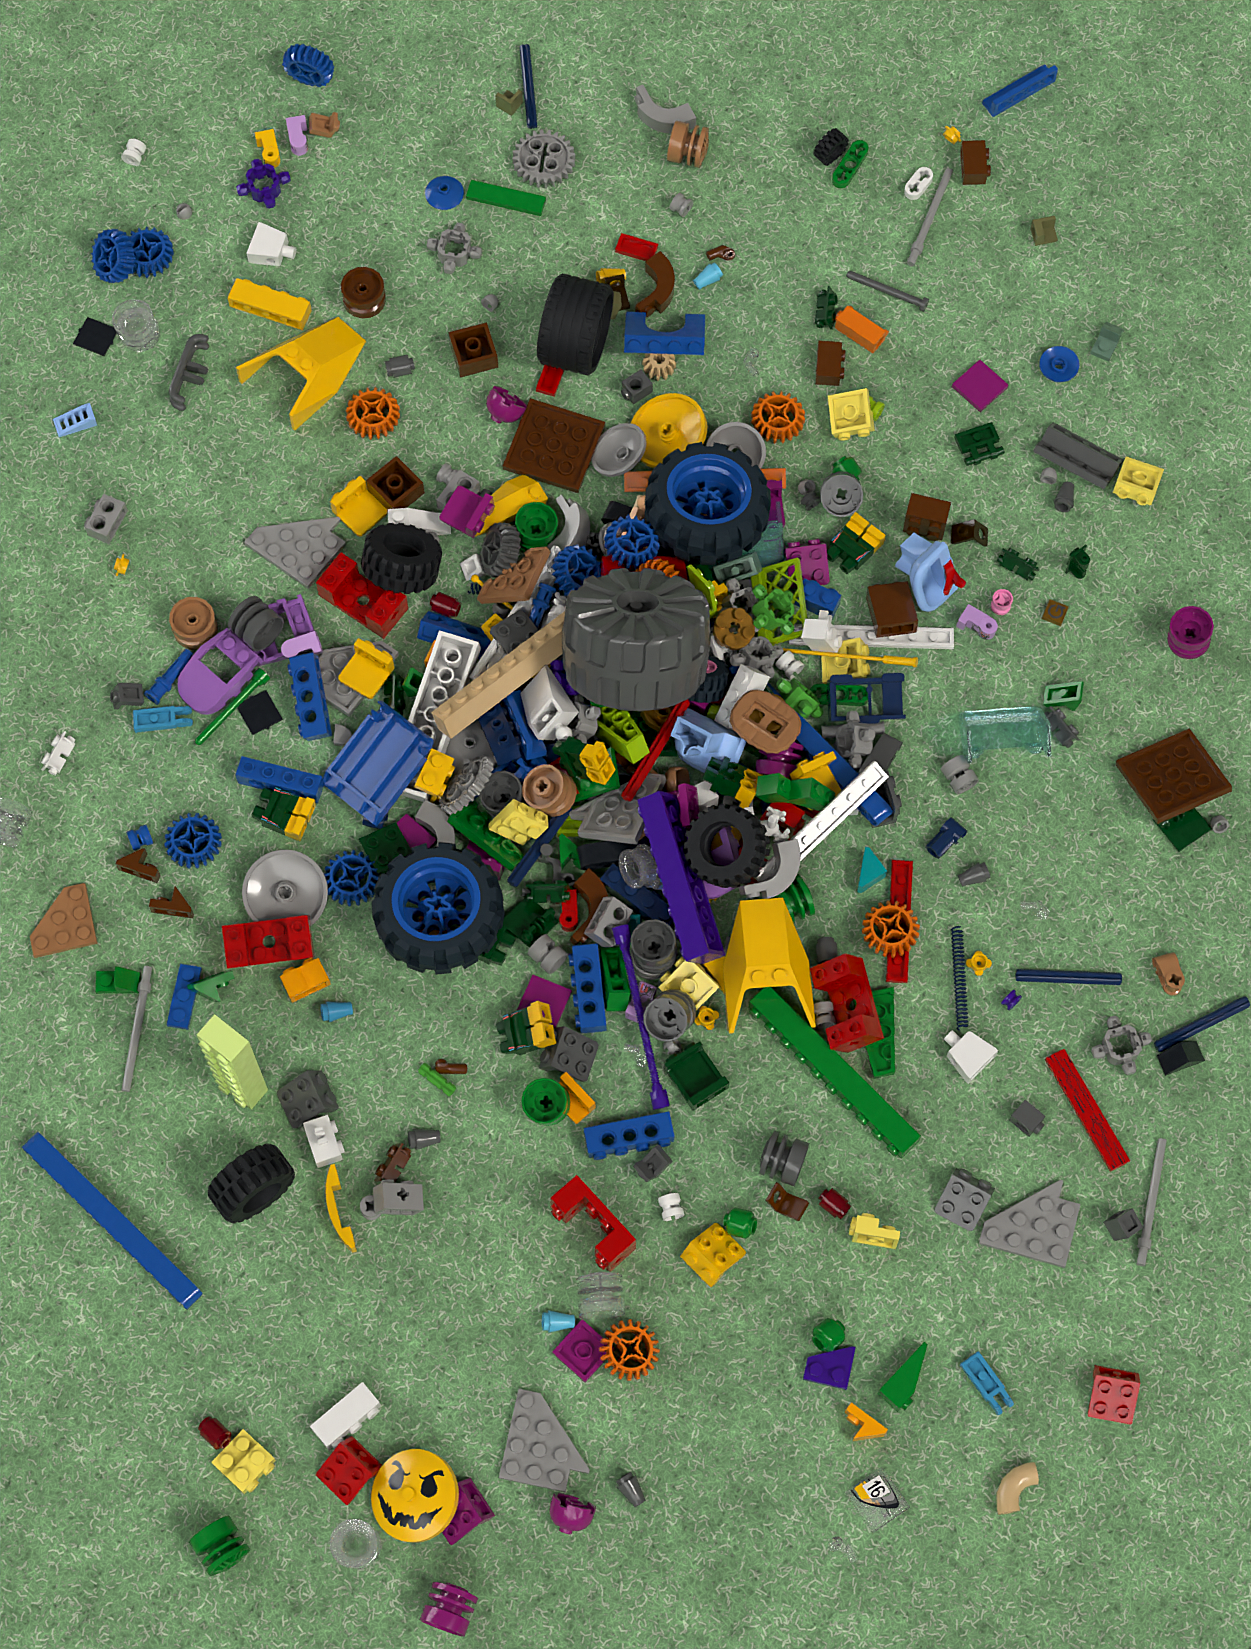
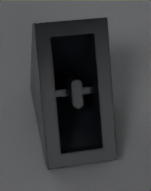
[1157,1041,1205,1076]

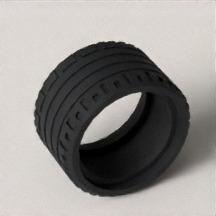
[537,273,614,376]

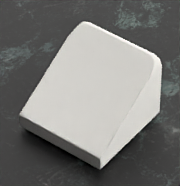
[460,554,487,581]

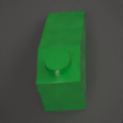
[600,947,630,1011]
[878,1342,928,1412]

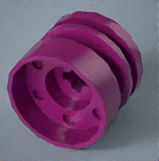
[1167,606,1214,659]
[755,742,803,781]
[419,1582,478,1637]

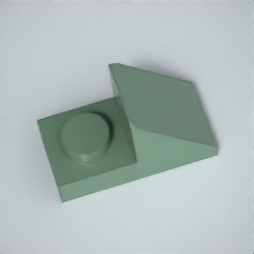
[1091,322,1125,362]

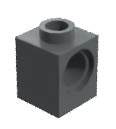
[621,369,653,404]
[1009,1100,1045,1137]
[1103,1208,1143,1241]

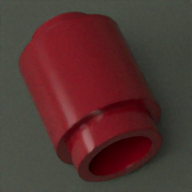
[430,592,462,618]
[818,1188,852,1220]
[198,1416,231,1450]

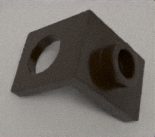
[605,274,630,311]
[951,519,988,547]

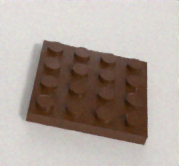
[502,398,605,493]
[1116,728,1232,824]

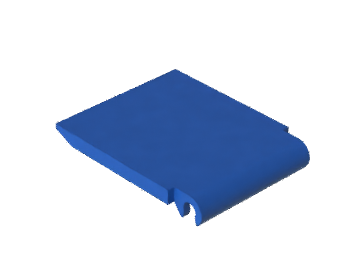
[323,700,434,826]

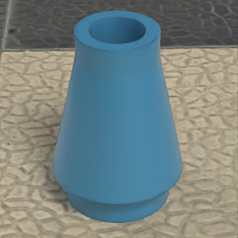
[320,1001,353,1022]

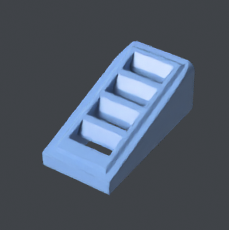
[53,403,97,437]

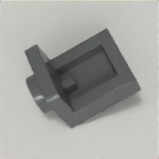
[633,1145,673,1182]

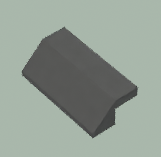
[1033,422,1124,489]

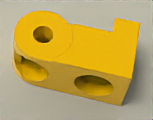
[255,129,280,168]

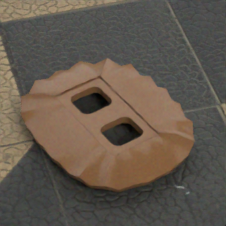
[729,690,801,754]

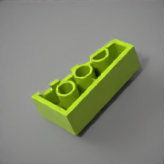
[590,704,650,764]

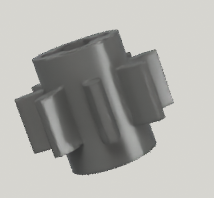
[585,531,602,557]

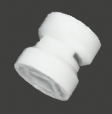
[121,139,146,166]
[775,651,804,680]
[658,1193,684,1221]

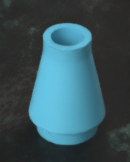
[693,263,723,290]
[542,1310,575,1333]

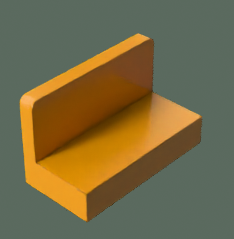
[559,1072,596,1124]

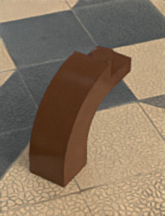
[635,251,675,317]
[569,868,608,946]

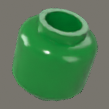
[832,456,862,481]
[723,1207,758,1239]
[812,1318,845,1352]

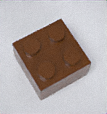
[448,322,499,378]
[366,456,425,511]
[903,493,951,541]

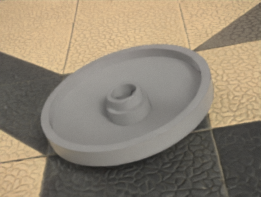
[242,850,328,926]

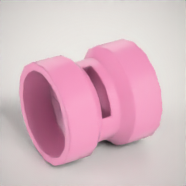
[991,589,1013,615]

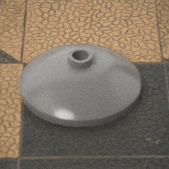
[706,422,766,468]
[592,423,646,477]
[445,720,497,775]

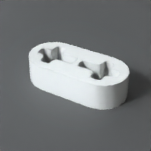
[904,167,933,200]

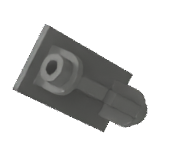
[1042,706,1080,748]

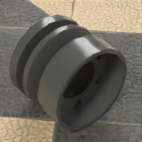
[820,471,863,517]
[228,596,284,652]
[479,771,530,819]
[631,919,678,974]
[644,989,696,1042]
[759,1130,810,1186]

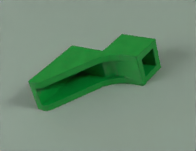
[756,773,835,811]

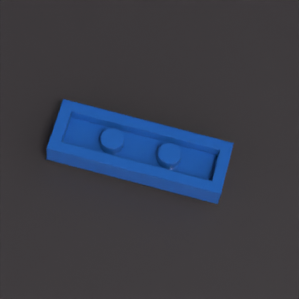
[166,964,202,1030]

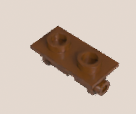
[374,1143,412,1183]

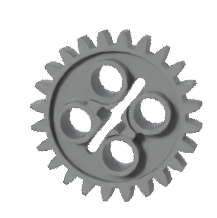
[512,129,575,188]
[439,755,494,815]

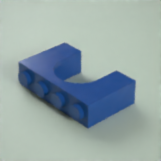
[624,312,705,355]

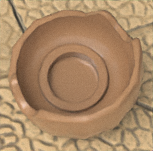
[664,766,690,792]

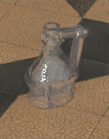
[619,844,663,890]

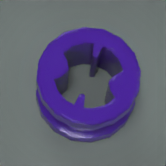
[1001,990,1022,1011]

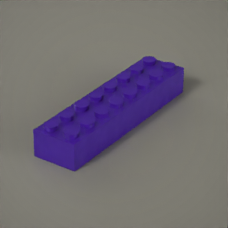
[637,791,726,964]

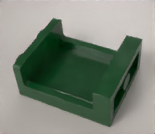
[664,1041,729,1111]

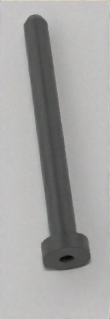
[846,271,929,312]

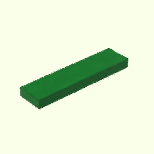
[466,180,546,216]

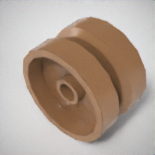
[169,597,218,650]
[522,764,577,817]

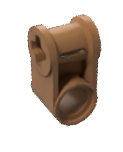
[1152,952,1185,996]

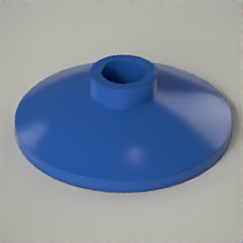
[425,176,464,210]
[1039,346,1080,382]

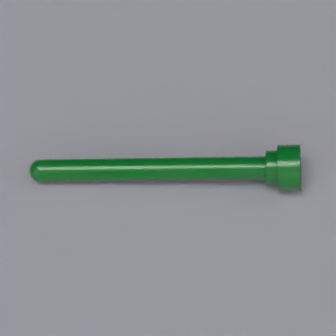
[195,668,270,745]

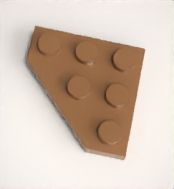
[477,547,551,604]
[30,883,98,958]

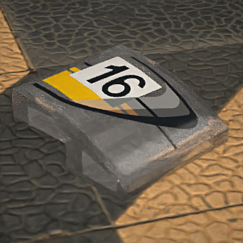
[845,1467,910,1533]

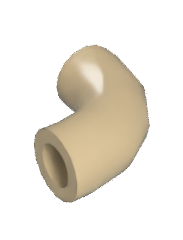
[997,1462,1039,1515]

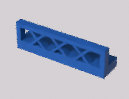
[982,64,1058,117]
[417,611,491,659]
[502,690,547,760]

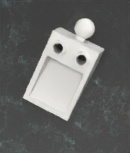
[520,665,579,741]

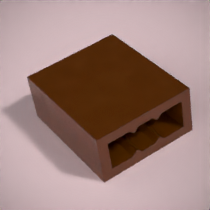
[866,581,918,638]

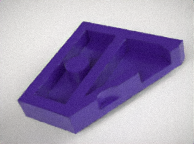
[803,1346,856,1390]

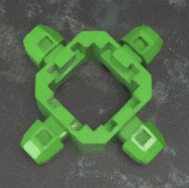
[752,584,795,635]
[776,678,824,719]

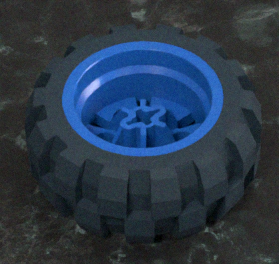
[644,442,771,565]
[372,842,505,975]

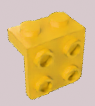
[330,476,388,537]
[338,638,394,699]
[414,748,455,803]
[789,751,842,810]
[680,1223,746,1288]

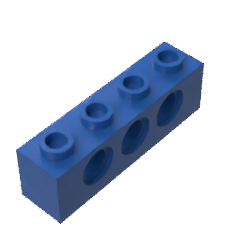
[288,652,332,741]
[235,756,324,803]
[568,943,607,1034]
[583,1111,675,1160]

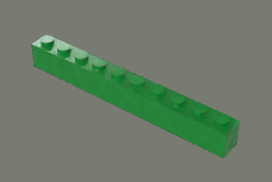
[749,987,921,1158]

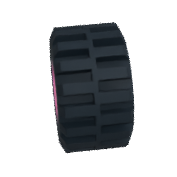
[689,655,729,703]

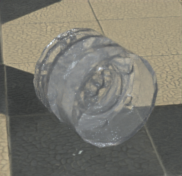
[112,299,160,352]
[0,797,32,848]
[576,1272,625,1320]
[330,1519,381,1570]

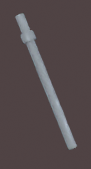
[907,168,953,266]
[121,966,152,1092]
[1136,1138,1167,1266]

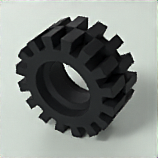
[813,128,849,166]

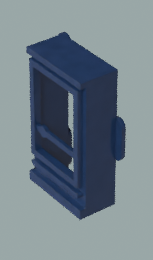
[827,673,906,724]

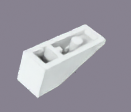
[388,508,451,535]

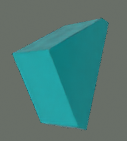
[857,847,887,893]

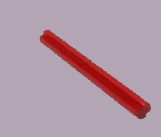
[621,699,690,802]

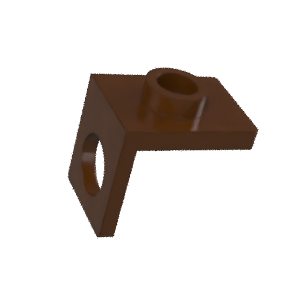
[766,1182,809,1221]

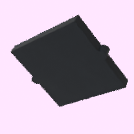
[73,317,119,356]
[237,690,283,735]

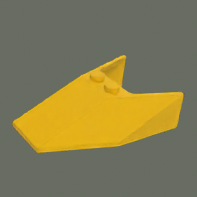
[236,317,366,430]
[723,897,816,1033]

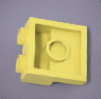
[828,388,875,441]
[1113,457,1164,505]
[821,638,870,684]
[489,799,548,846]
[658,956,720,1010]
[849,1213,900,1249]
[211,1429,276,1494]

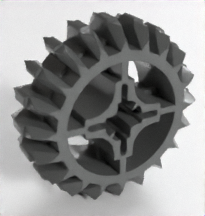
[480,522,521,578]

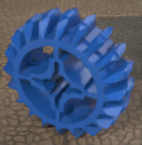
[282,44,335,87]
[130,226,174,279]
[91,229,136,283]
[604,514,660,570]
[551,544,601,596]
[164,813,222,869]
[324,850,379,907]

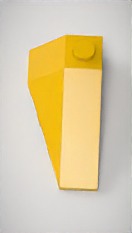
[475,475,548,537]

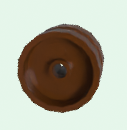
[341,267,386,319]

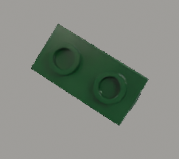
[815,286,838,330]
[1065,545,1090,579]
[997,547,1040,581]
[384,672,406,716]
[526,880,572,904]

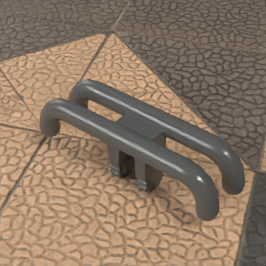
[169,334,209,411]

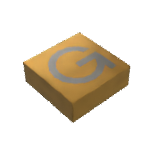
[1042,599,1069,626]

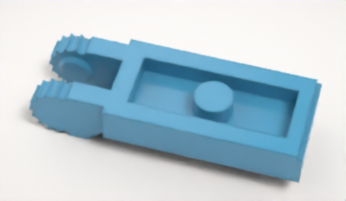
[133,706,193,733]
[960,1351,1014,1415]

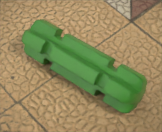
[418,1063,456,1096]

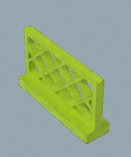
[751,557,808,646]

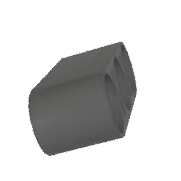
[858,733,903,774]

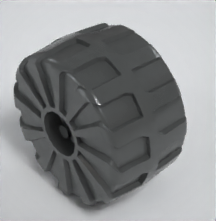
[562,568,711,711]

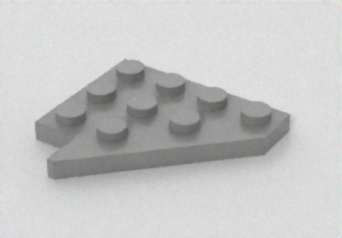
[244,517,346,589]
[300,641,399,717]
[569,773,666,845]
[979,1180,1081,1268]
[499,1389,590,1493]

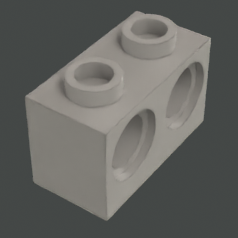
[436,469,481,511]
[84,494,128,544]
[584,897,633,947]

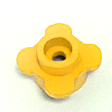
[943,126,961,144]
[114,554,130,576]
[966,951,992,976]
[694,1006,719,1030]

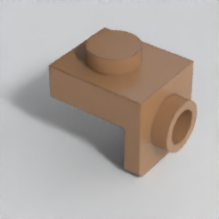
[309,112,340,138]

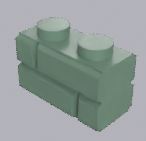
[713,551,762,585]

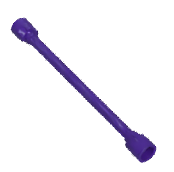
[612,925,670,1110]

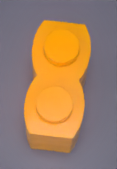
[280,958,331,1003]

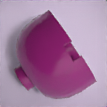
[486,386,527,424]
[549,1493,596,1534]

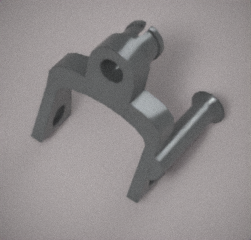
[521,844,576,901]

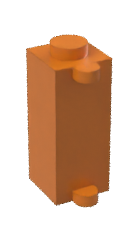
[834,306,889,353]

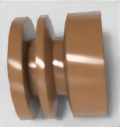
[667,120,709,168]

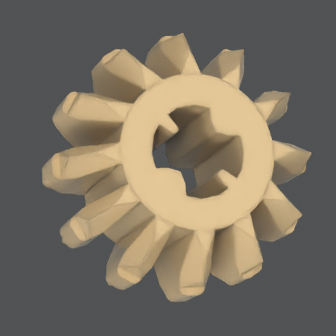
[642,353,676,381]

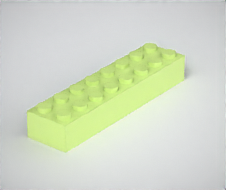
[197,1014,268,1109]

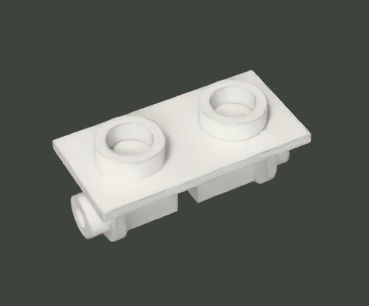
[41,731,75,776]

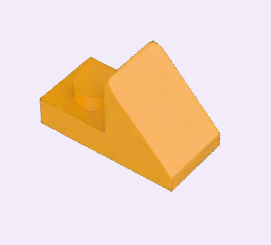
[845,1402,888,1441]

